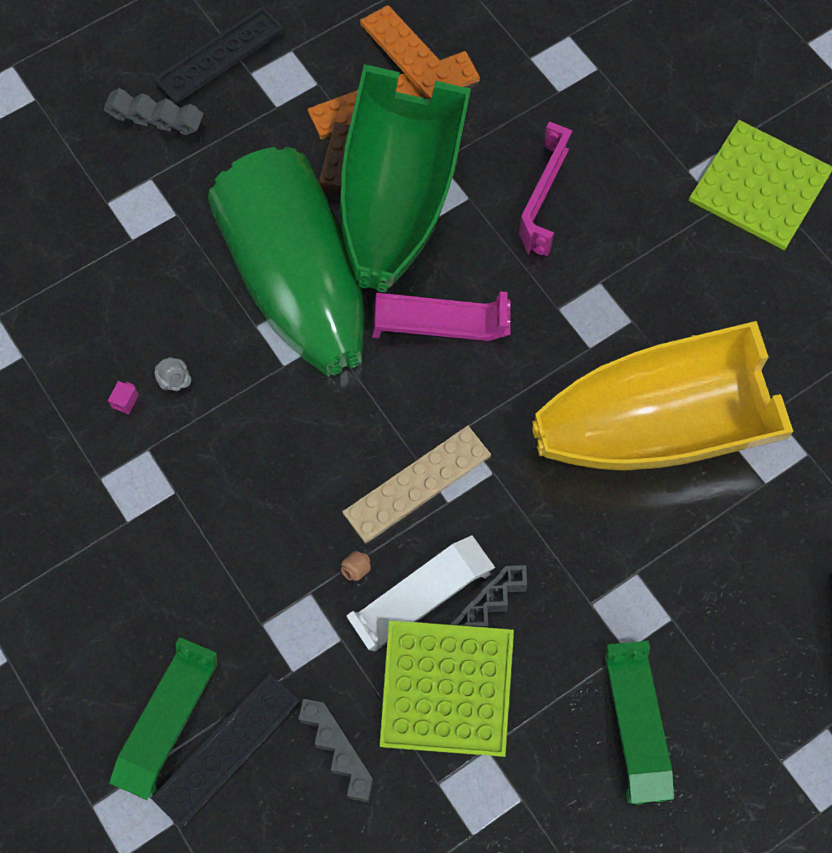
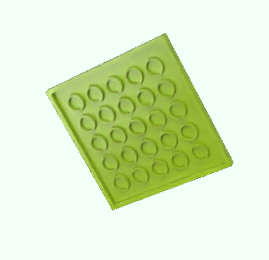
[689,120,832,250]
[380,620,514,757]

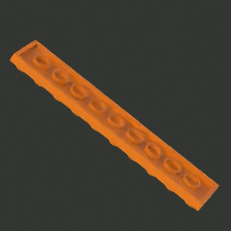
[308,51,480,139]

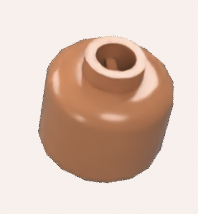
[341,551,371,581]

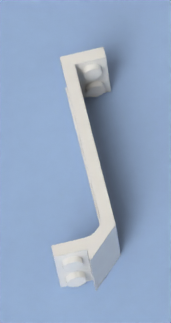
[347,536,495,651]

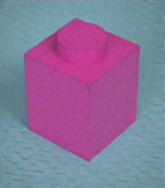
[108,381,139,414]

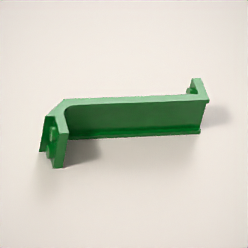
[109,637,217,800]
[605,640,674,805]

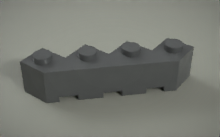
[103,88,204,135]
[450,565,527,627]
[299,699,373,803]

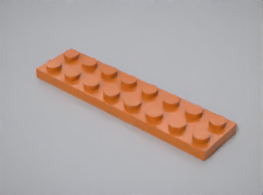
[360,5,464,100]

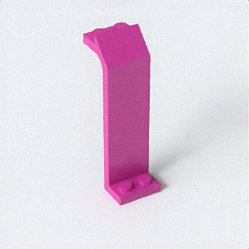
[519,122,572,256]
[372,292,510,341]

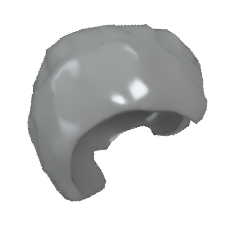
[154,357,192,391]

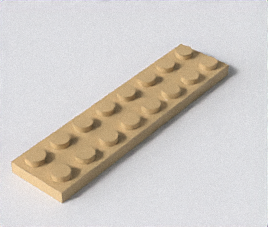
[343,426,491,544]

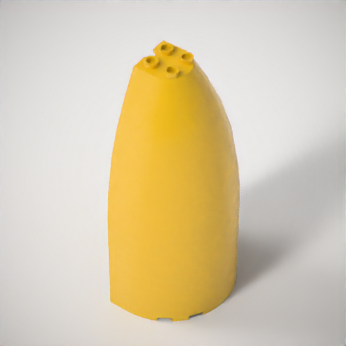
[532,321,793,471]

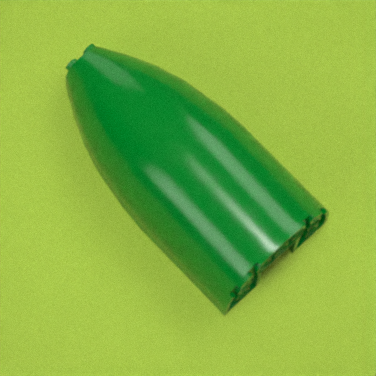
[340,64,471,292]
[208,147,364,376]

